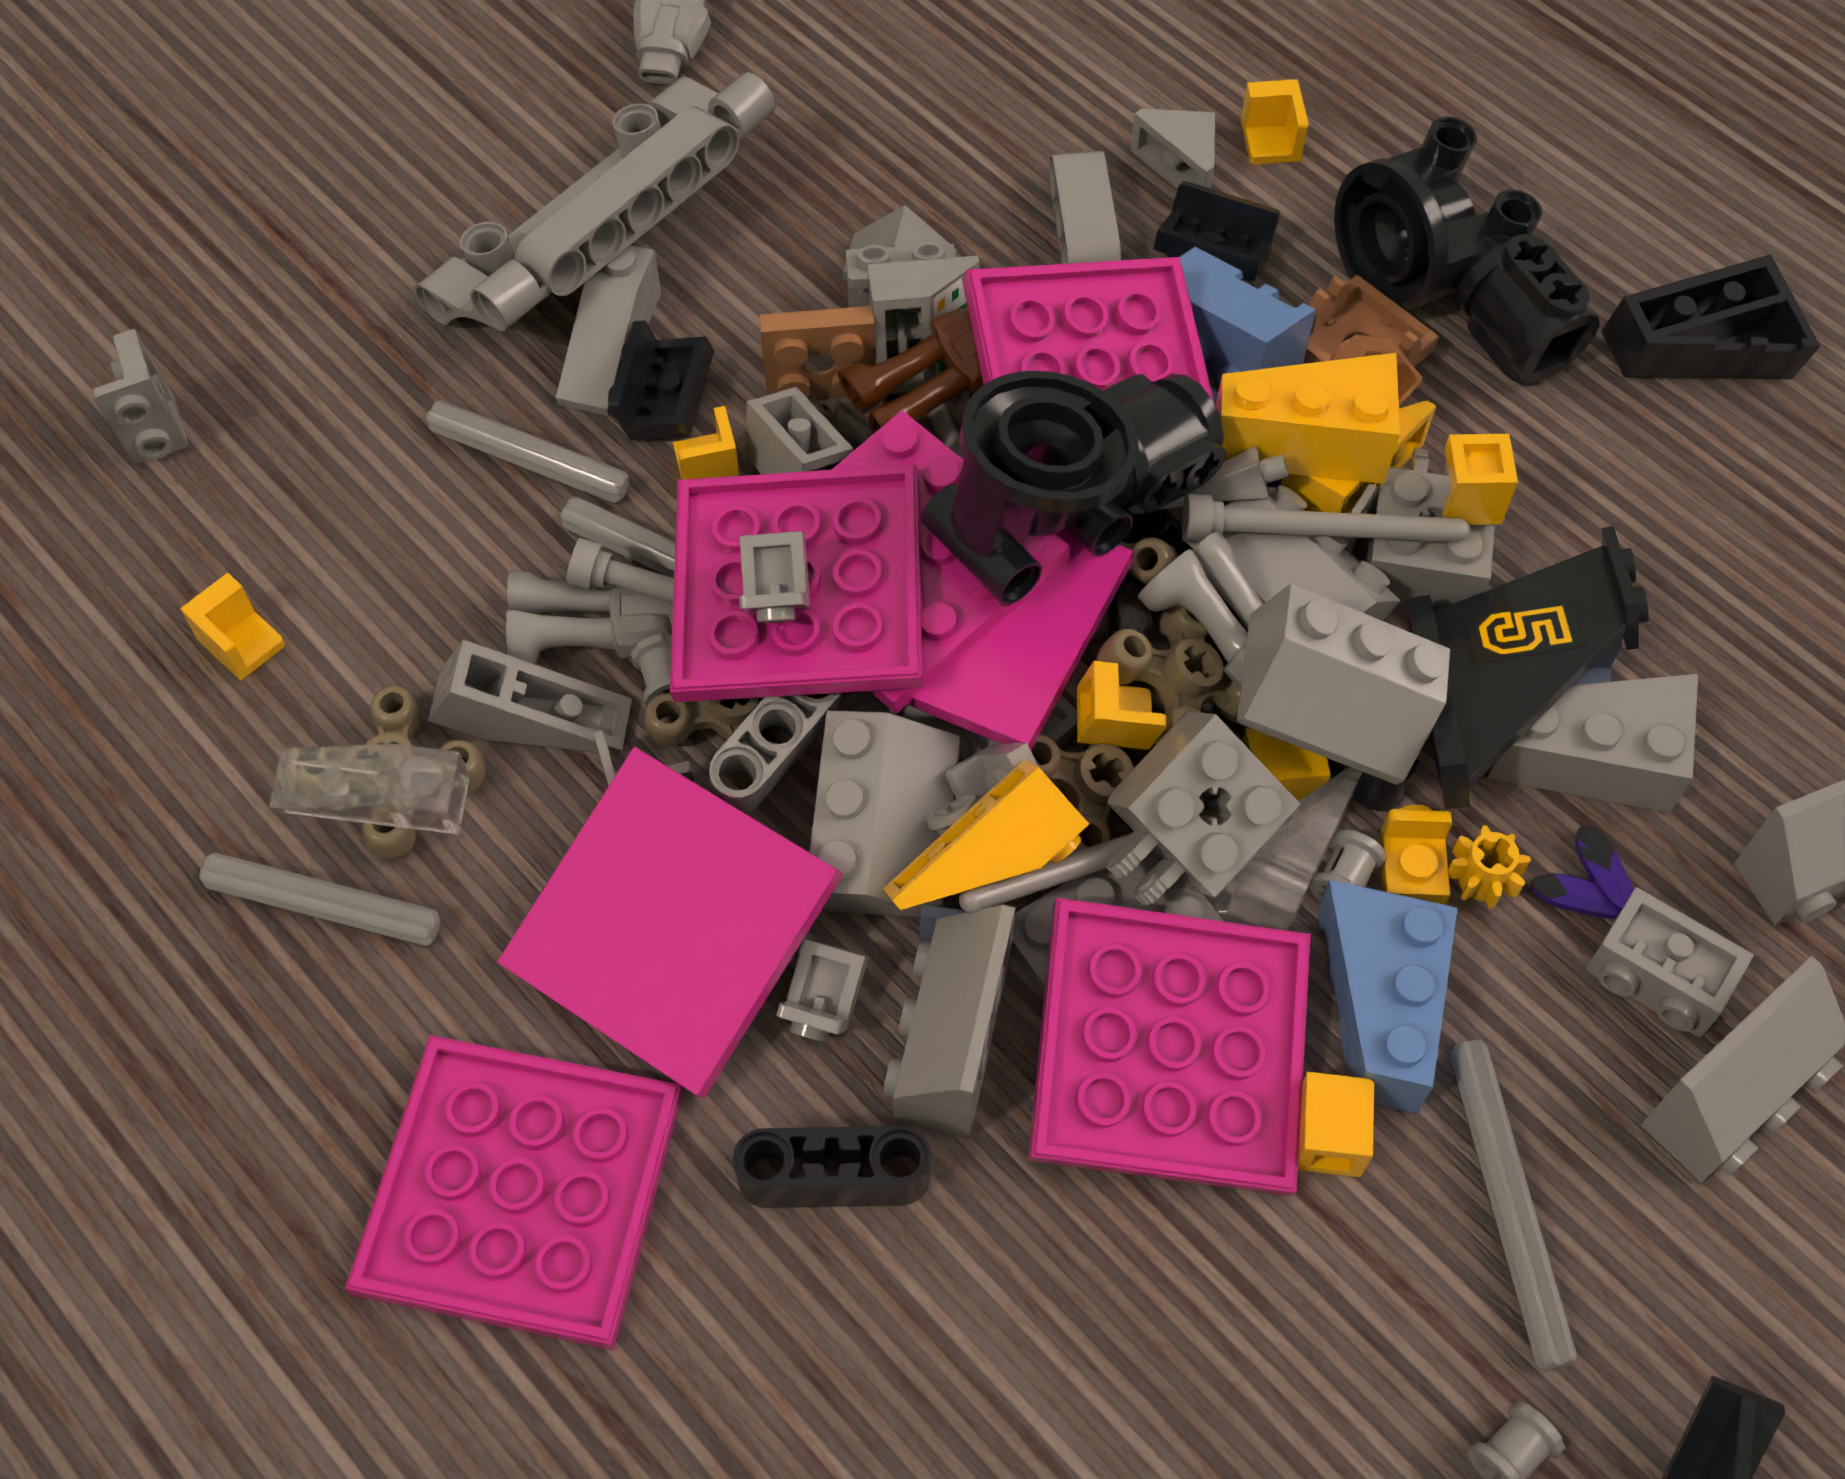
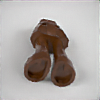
[837,307,984,433]

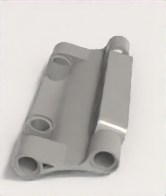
[414,72,776,331]

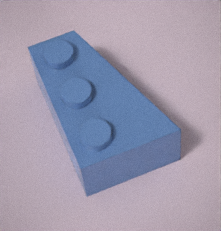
[1180,247,1316,387]
[1317,880,1458,1114]

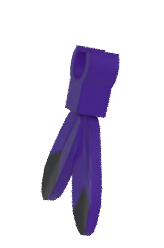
[1530,825,1634,919]

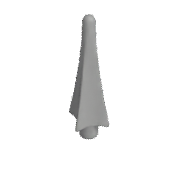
[1128,446,1289,515]

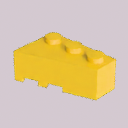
[1215,353,1400,484]

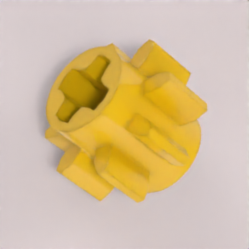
[1448,825,1531,909]

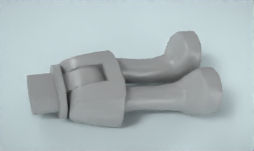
[633,0,711,85]
[1138,531,1263,688]
[506,571,673,665]

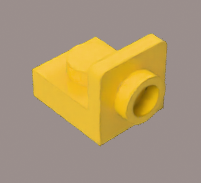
[1378,805,1452,905]

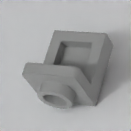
[739,531,810,623]
[776,938,869,1041]

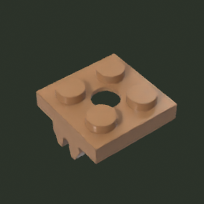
[1303,275,1439,367]
[759,306,875,400]

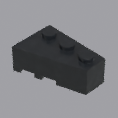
[1601,254,1820,379]

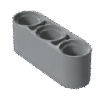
[1049,151,1121,264]
[708,692,843,814]

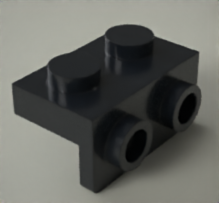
[1153,181,1281,281]
[608,320,714,440]

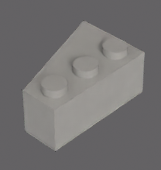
[1487,674,1698,813]

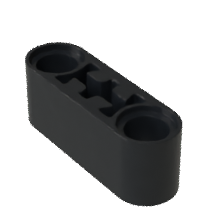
[733,1126,931,1208]

